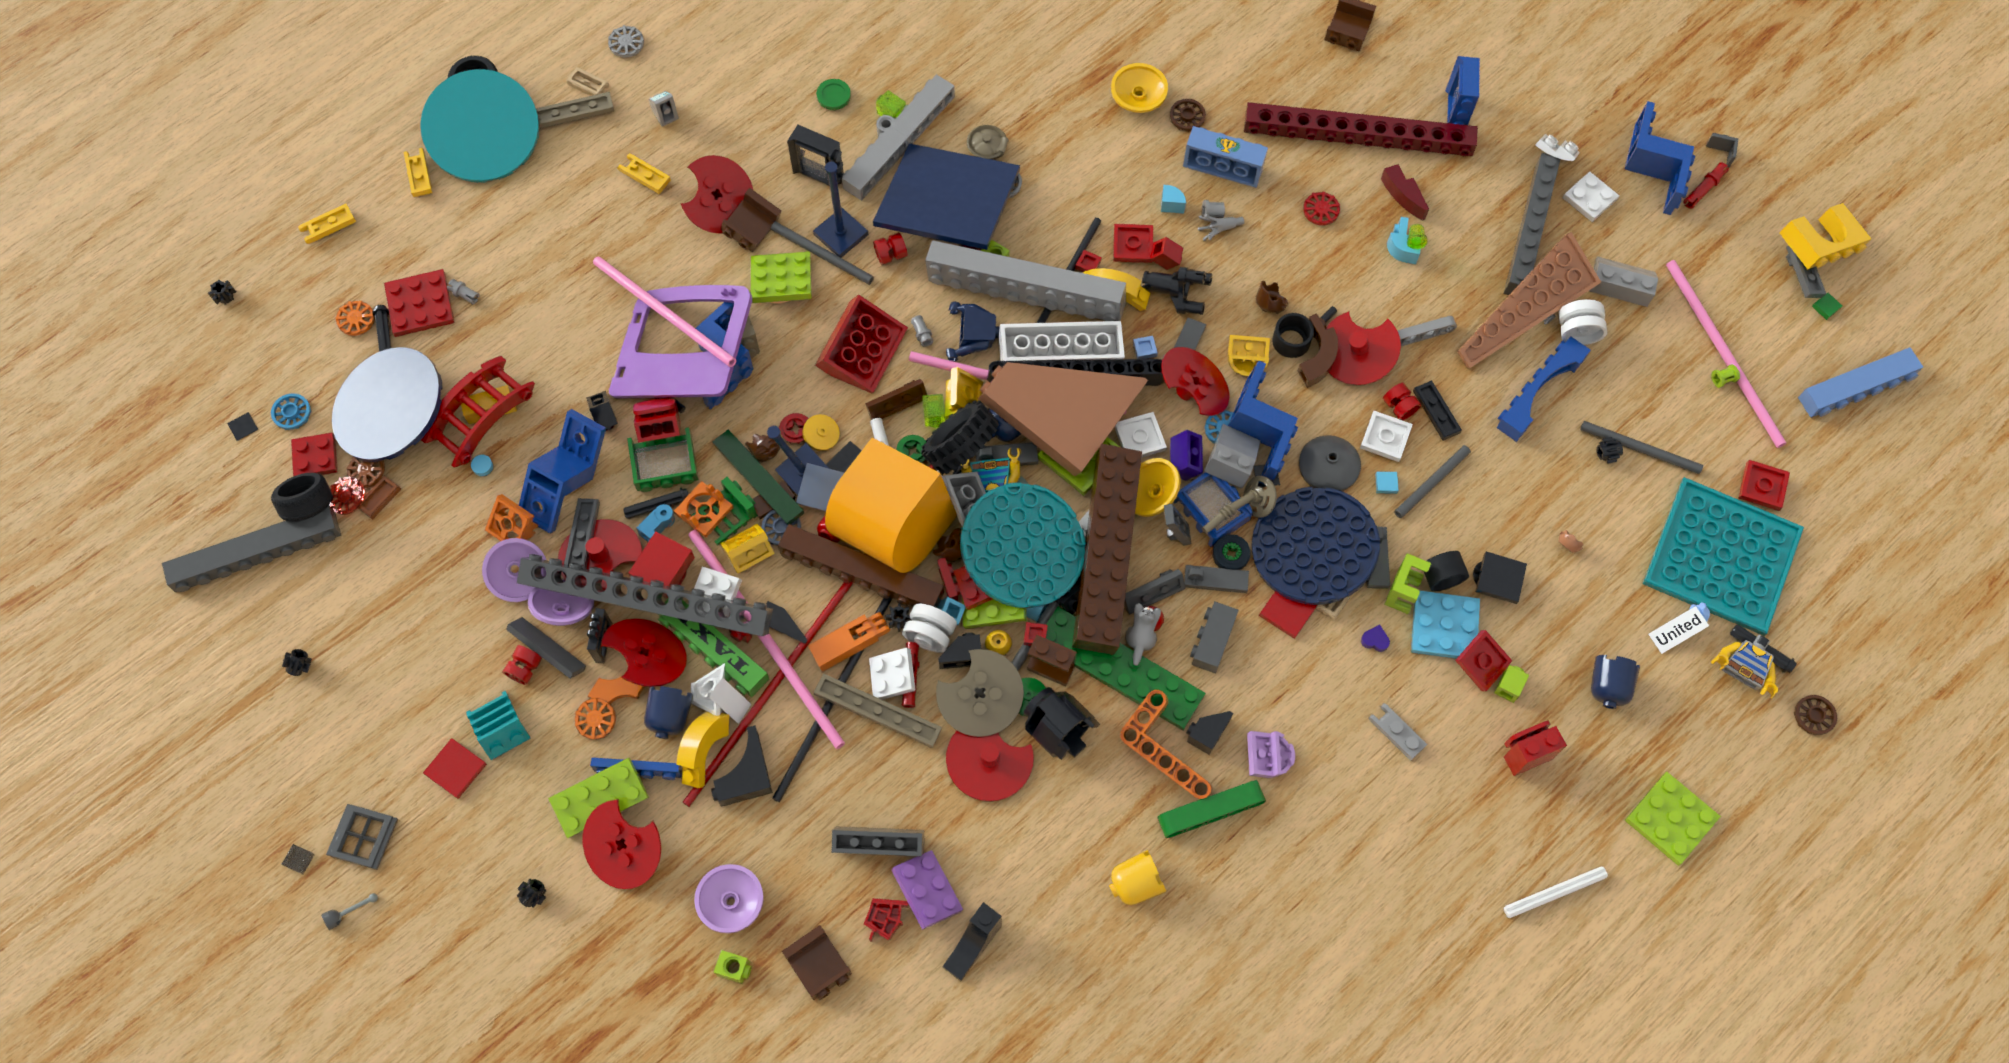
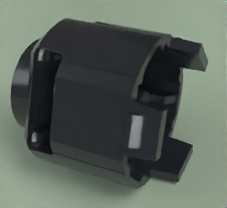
[1024,687,1100,760]

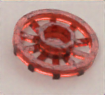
[329,476,364,515]

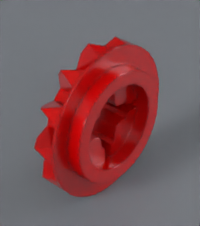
[779,413,809,444]

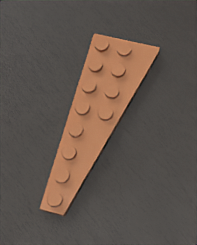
[1457,232,1601,368]

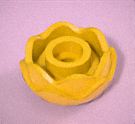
[985,630,1012,655]

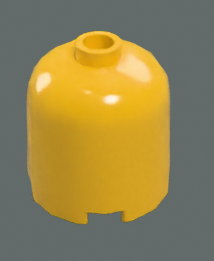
[1109,850,1167,905]

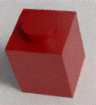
[1150,237,1183,270]

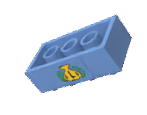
[1183,126,1268,188]

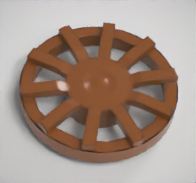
[347,457,385,488]

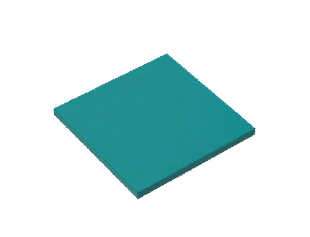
[1642,477,1804,636]

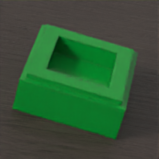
[1812,293,1842,320]

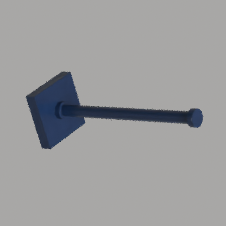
[813,162,869,258]
[767,426,828,495]

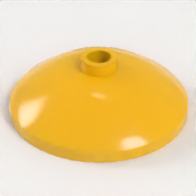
[1111,63,1168,113]
[1135,458,1181,517]

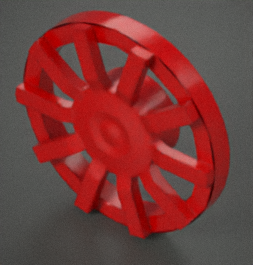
[1303,191,1340,225]

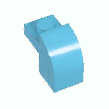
[1387,217,1422,264]

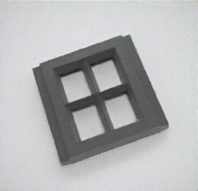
[326,804,398,870]

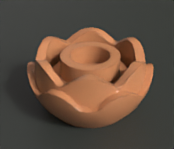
[1559,530,1584,553]

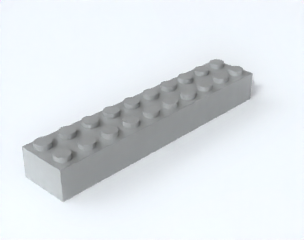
[925,240,1126,321]

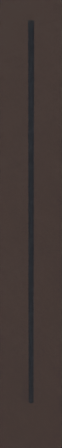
[772,218,1101,803]

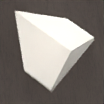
[691,663,725,716]

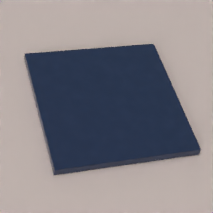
[873,143,1020,250]

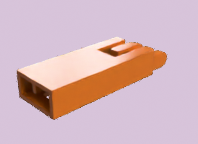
[808,612,890,672]

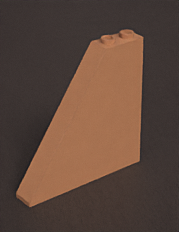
[978,362,1148,476]

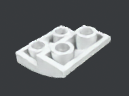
[1536,134,1580,161]

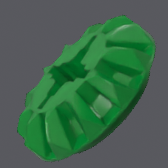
[896,435,927,463]

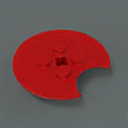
[681,155,754,234]
[1326,311,1401,385]
[1161,347,1230,416]
[558,519,642,590]
[601,618,687,687]
[946,731,1034,801]
[582,799,661,889]

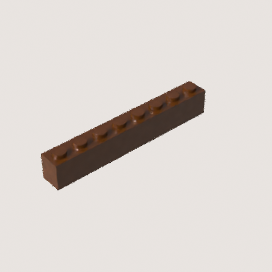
[778,524,944,608]

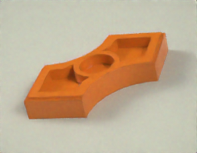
[588,677,645,707]

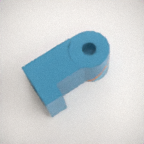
[636,504,675,542]

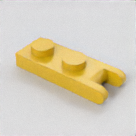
[403,147,433,197]
[617,153,671,194]
[298,204,356,244]

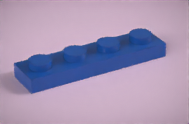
[590,757,682,780]

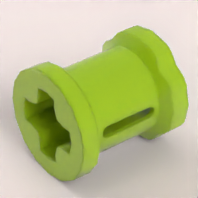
[1711,364,1740,388]

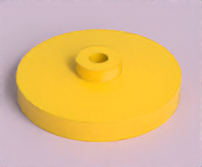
[802,414,840,451]

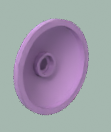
[482,538,546,602]
[528,579,594,626]
[694,864,763,933]

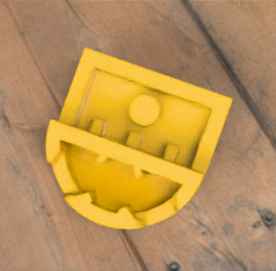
[1227,335,1270,376]

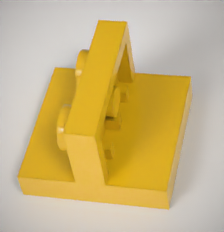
[945,367,983,418]
[720,524,775,574]

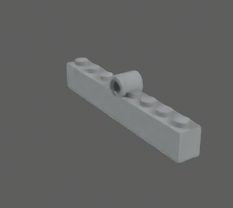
[842,74,955,201]

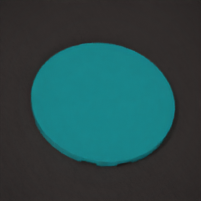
[420,69,539,182]
[960,482,1086,608]

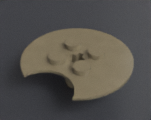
[936,649,1024,737]

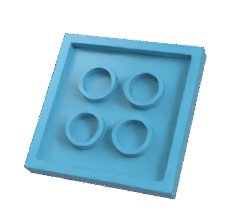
[1411,590,1480,659]

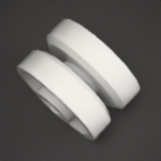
[1559,299,1607,345]
[902,604,957,653]

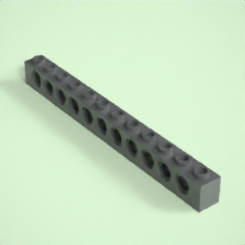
[517,554,773,637]

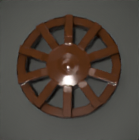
[1170,99,1206,132]
[1794,695,1837,735]

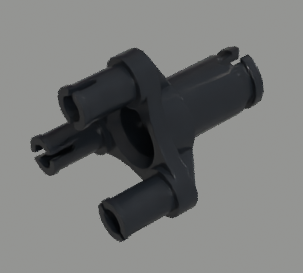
[1142,267,1212,315]

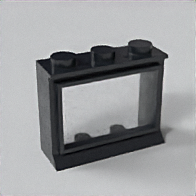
[787,124,844,186]

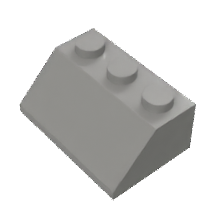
[1589,256,1658,307]
[942,472,986,526]

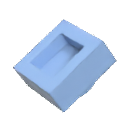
[1133,336,1158,359]

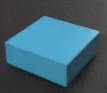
[1375,472,1399,494]

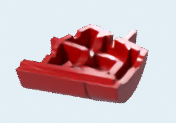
[864,898,909,942]

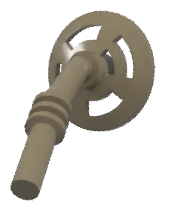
[1202,476,1277,534]

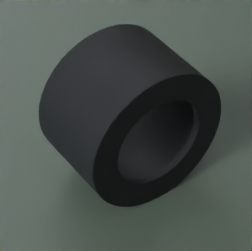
[1272,313,1314,358]
[1423,551,1469,591]

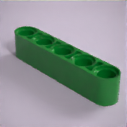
[1157,780,1266,838]

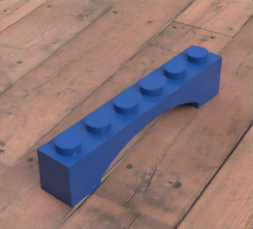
[1497,336,1591,442]

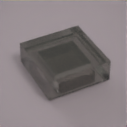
[281,844,315,874]

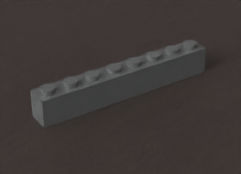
[1503,153,1560,295]
[162,506,342,592]

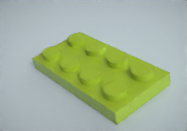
[548,758,649,838]

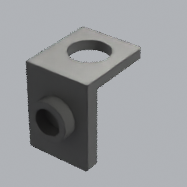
[1706,133,1739,167]

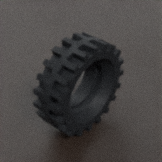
[921,400,999,475]

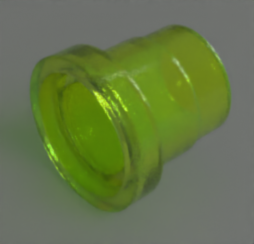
[1407,224,1427,249]

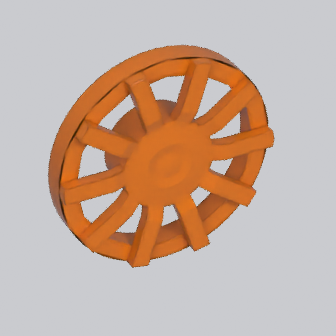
[335,300,375,336]
[575,698,616,739]

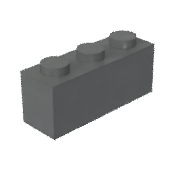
[1190,601,1239,674]

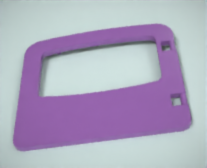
[609,285,752,398]

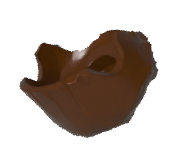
[1256,281,1288,314]
[745,433,780,462]
[933,528,962,562]

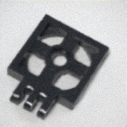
[587,608,613,664]

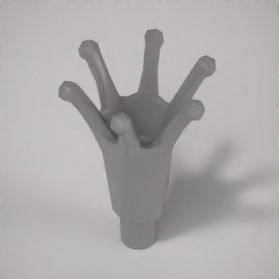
[1198,214,1244,241]

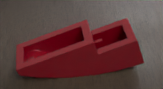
[1381,164,1429,221]

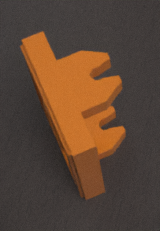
[674,481,734,537]
[485,494,538,541]

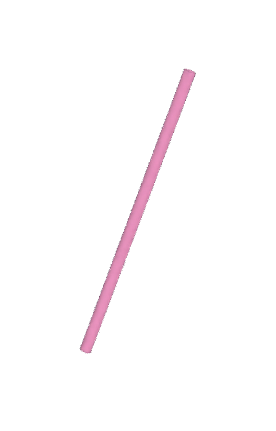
[688,530,845,749]

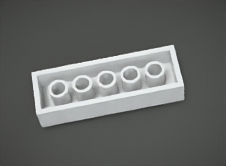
[998,321,1125,361]

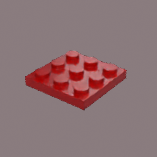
[384,269,455,337]

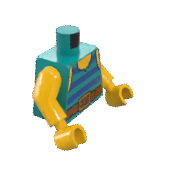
[961,448,1021,493]

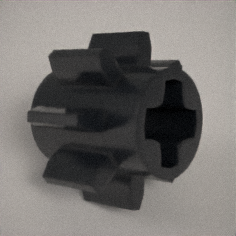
[208,280,236,305]
[1596,437,1623,464]
[886,604,912,632]
[282,649,312,676]
[517,879,547,908]

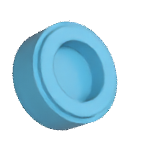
[471,455,493,476]

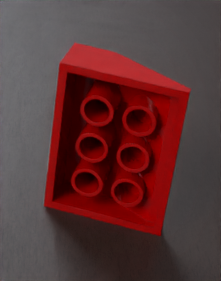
[815,295,908,393]

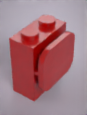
[633,397,681,443]
[628,531,695,599]
[1504,720,1567,776]

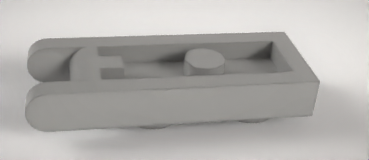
[1369,703,1427,761]

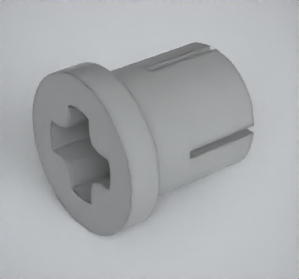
[1202,200,1225,218]

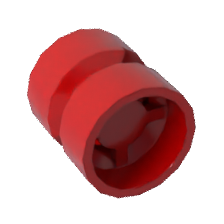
[873,232,908,265]
[1383,382,1422,421]
[502,645,542,685]

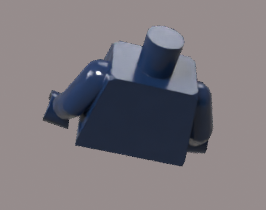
[946,301,1000,362]

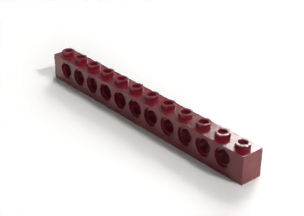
[1244,102,1478,157]

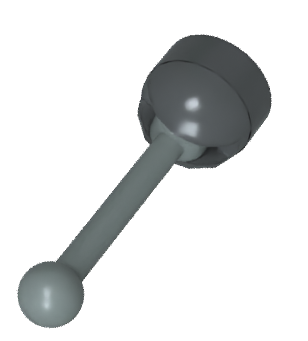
[321,893,378,930]

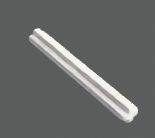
[1504,867,1608,918]

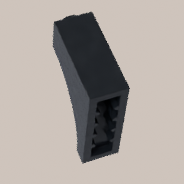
[711,725,773,807]
[942,902,1002,981]

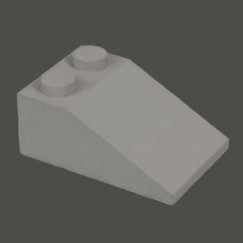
[1204,424,1260,488]

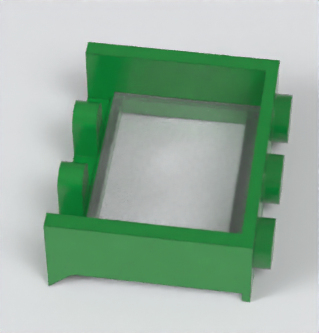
[627,427,699,492]

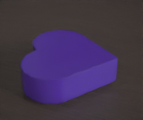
[1361,624,1390,652]

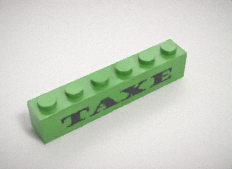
[658,598,769,698]

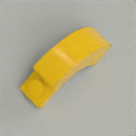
[1082,268,1150,311]
[676,712,729,788]

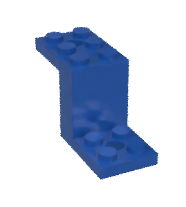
[1624,101,1695,215]
[695,302,753,410]
[1228,361,1298,485]
[517,409,606,534]

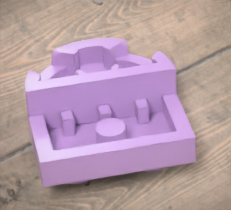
[1247,731,1295,778]

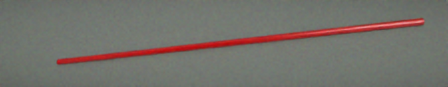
[682,464,936,807]

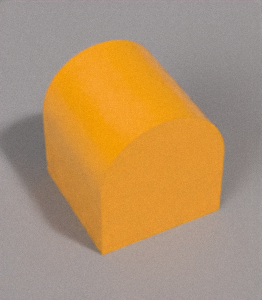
[825,437,957,573]

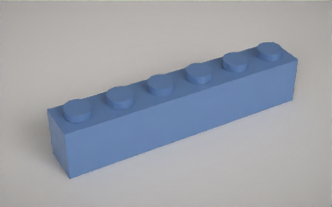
[1798,347,1923,418]

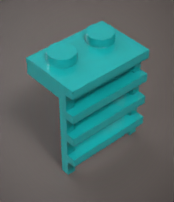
[466,691,531,760]

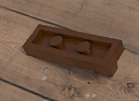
[865,379,928,420]

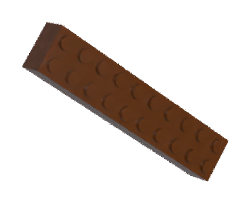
[1072,444,1142,655]

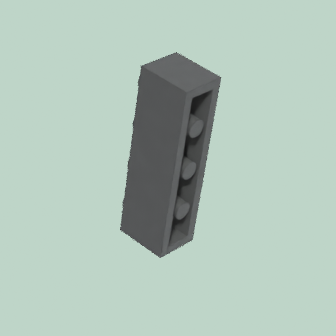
[831,826,925,856]

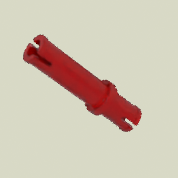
[1683,162,1729,209]
[901,642,920,708]

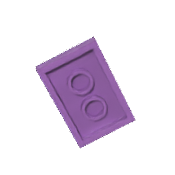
[891,850,963,930]

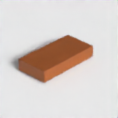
[355,475,401,520]

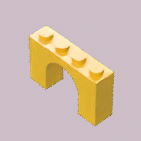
[1779,203,1872,269]

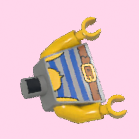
[1711,635,1778,699]

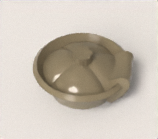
[967,125,1009,159]

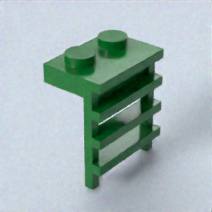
[691,477,757,546]

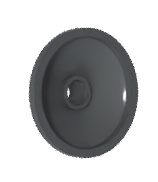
[1299,435,1361,491]

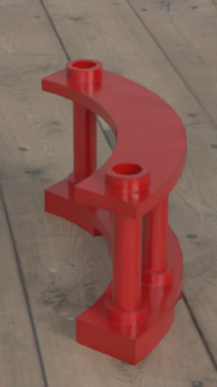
[421,356,535,468]

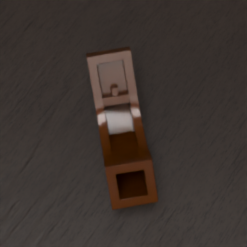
[1298,313,1338,388]

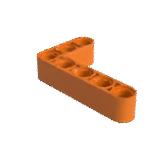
[1120,690,1212,799]

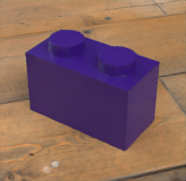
[1170,430,1203,481]

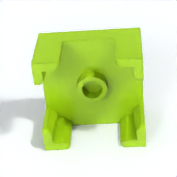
[1384,553,1431,614]

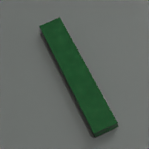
[712,429,804,526]

